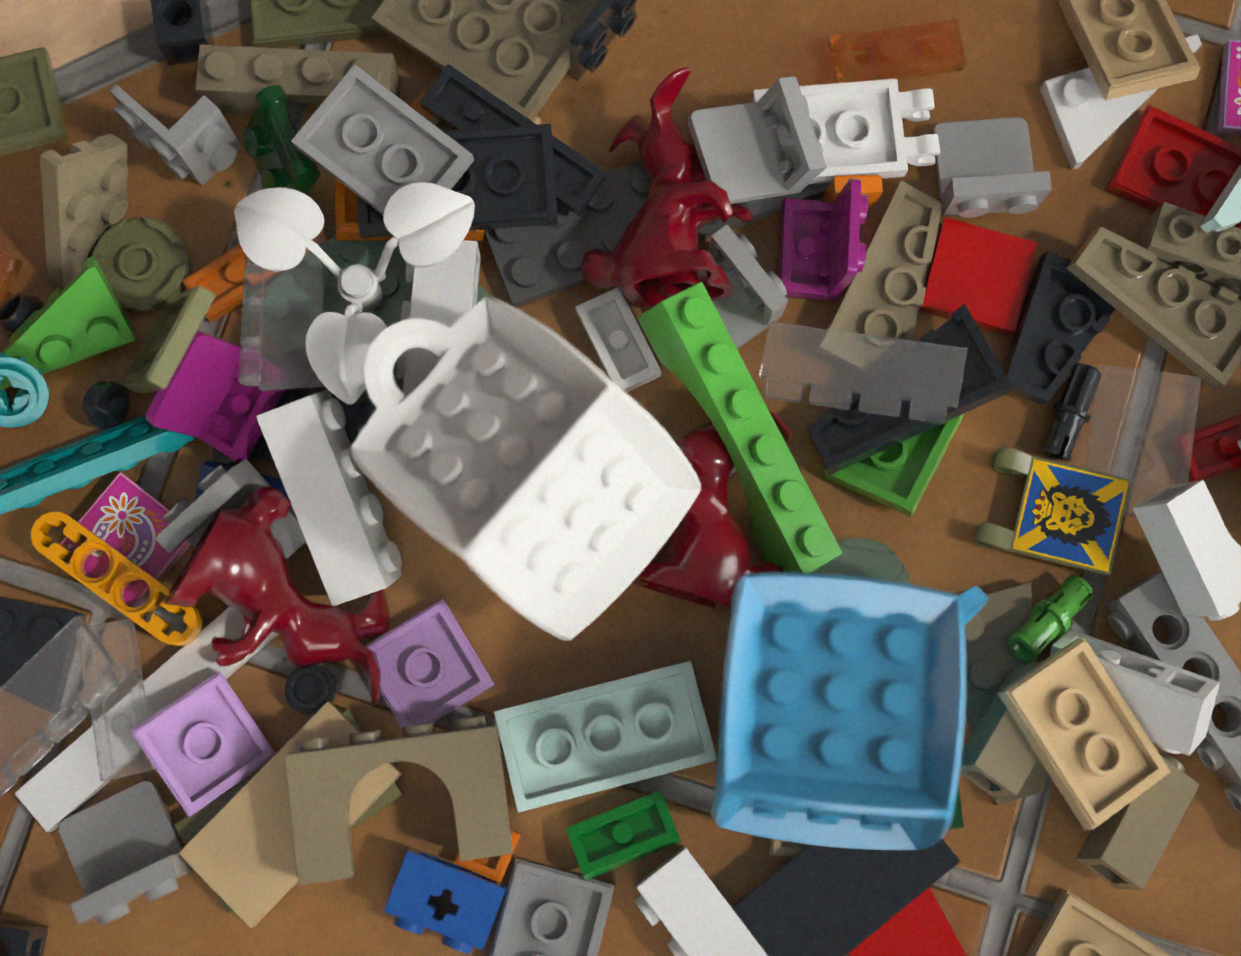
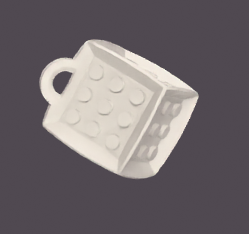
[350,296,701,641]

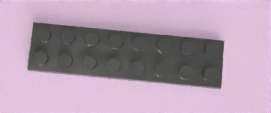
[484,160,830,308]

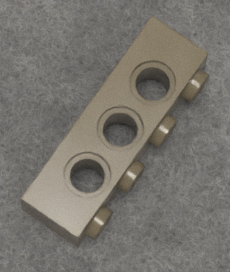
[1137,202,1241,300]

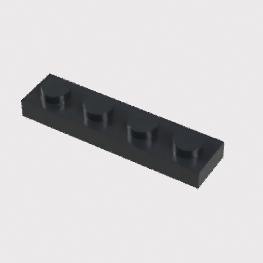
[420,64,607,217]

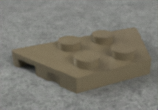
[40,133,129,290]

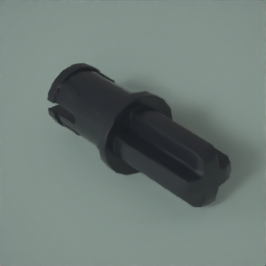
[1039,363,1102,462]

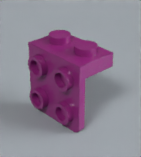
[778,178,868,301]
[146,330,293,462]

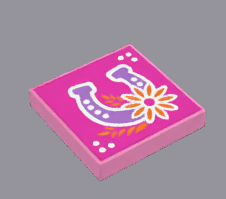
[60,472,192,608]

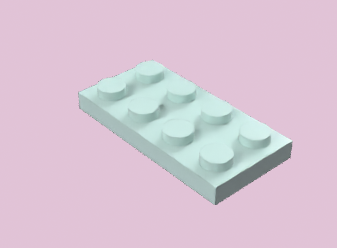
[494,661,717,812]

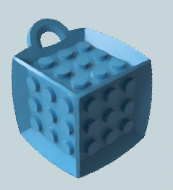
[711,573,989,850]

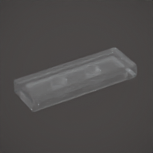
[78,619,156,781]

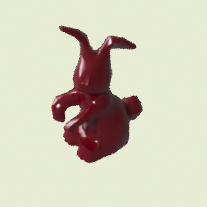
[581,67,753,309]
[632,411,791,610]
[164,486,390,704]

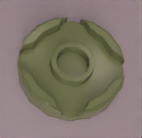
[92,217,191,313]

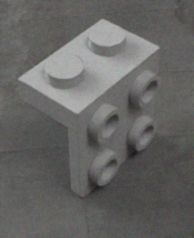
[688,76,827,204]
[108,83,242,186]
[932,117,1052,218]
[708,225,788,350]
[155,459,306,559]
[58,781,193,927]

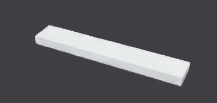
[15,607,278,832]

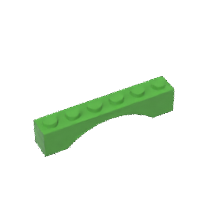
[637,282,842,573]

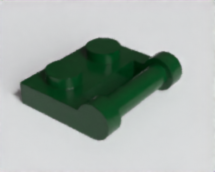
[242,85,321,195]

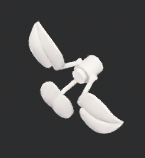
[234,182,475,405]

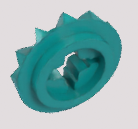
[0,352,51,428]

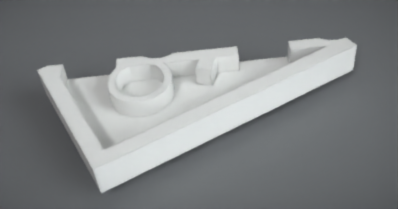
[1040,34,1202,170]

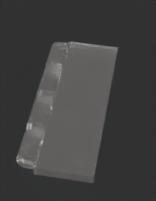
[238,227,325,391]
[759,321,968,424]
[0,616,120,798]

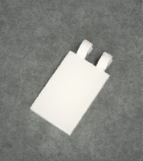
[752,79,940,184]

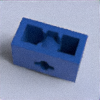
[384,848,508,954]

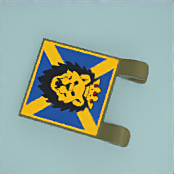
[975,447,1132,577]

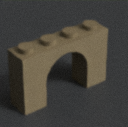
[959,661,1200,890]
[284,716,513,886]

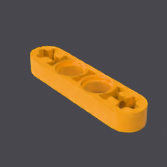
[31,512,202,646]

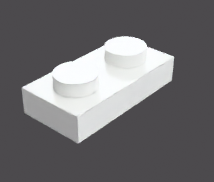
[575,287,662,393]

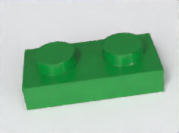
[565,790,681,881]

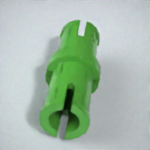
[1008,575,1094,663]

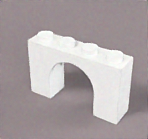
[1132,439,1241,621]

